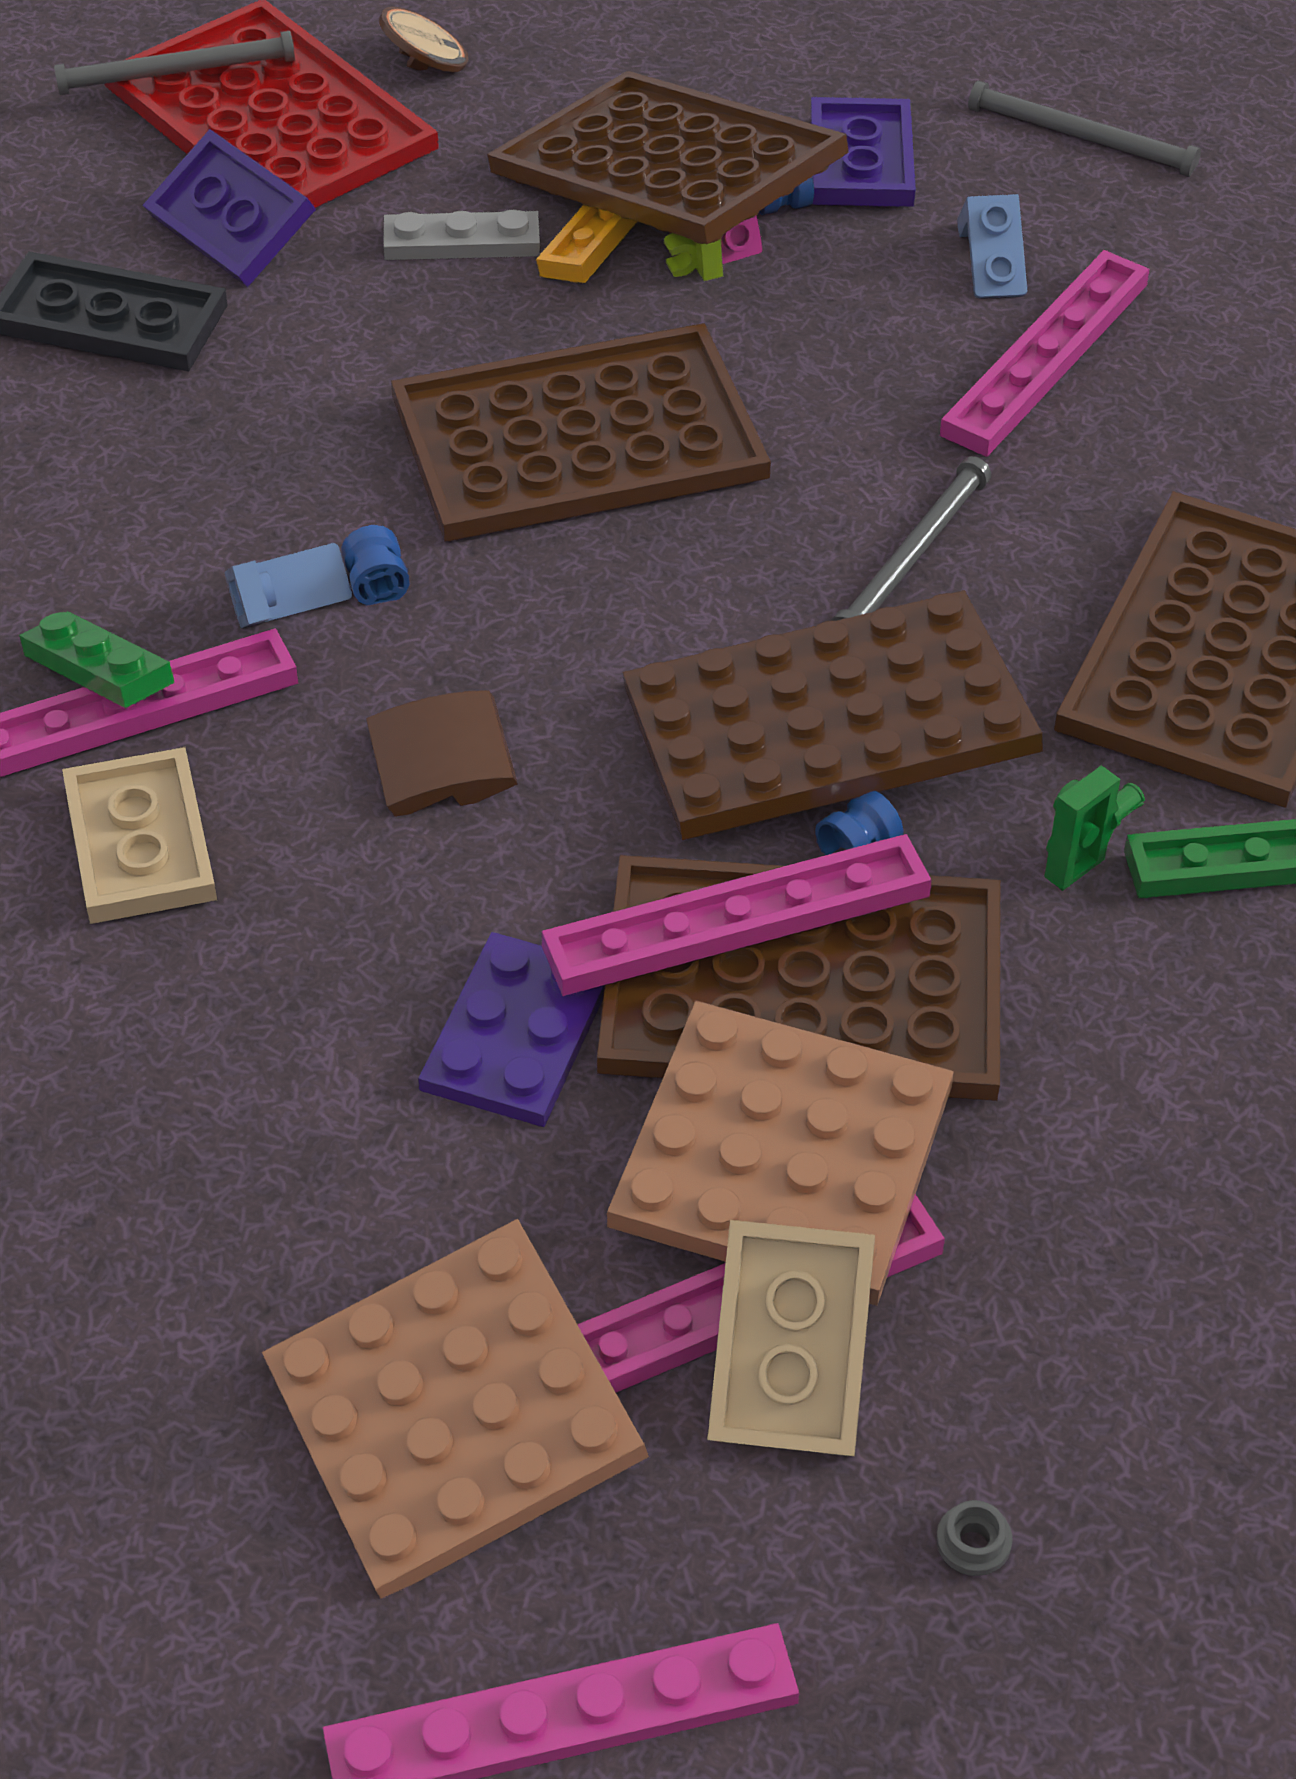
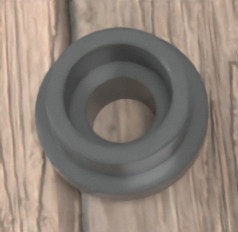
[936,1500,1013,1576]

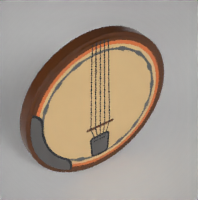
[379,7,468,72]

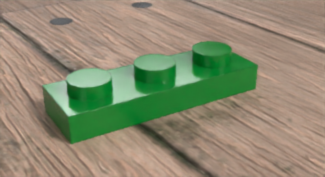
[19,611,175,708]
[1124,819,1296,898]

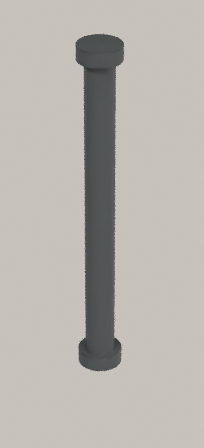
[54,31,295,95]
[968,80,1201,177]
[831,456,991,621]

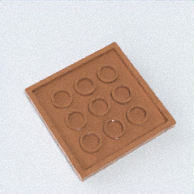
[607,1001,954,1306]
[262,1219,649,1598]

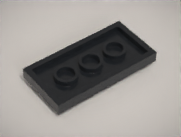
[0,251,228,372]

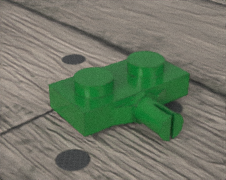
[1044,765,1145,891]

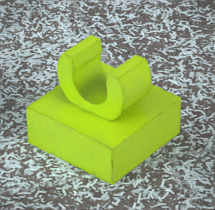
[664,233,723,281]

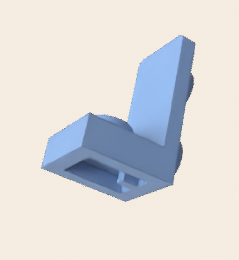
[957,194,1027,298]
[224,543,352,628]

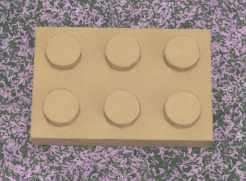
[62,747,217,924]
[707,1220,875,1456]

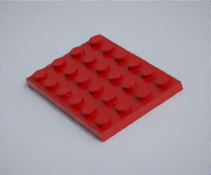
[105,0,439,208]

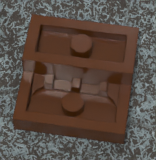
[366,690,518,817]

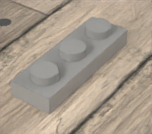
[384,210,540,260]

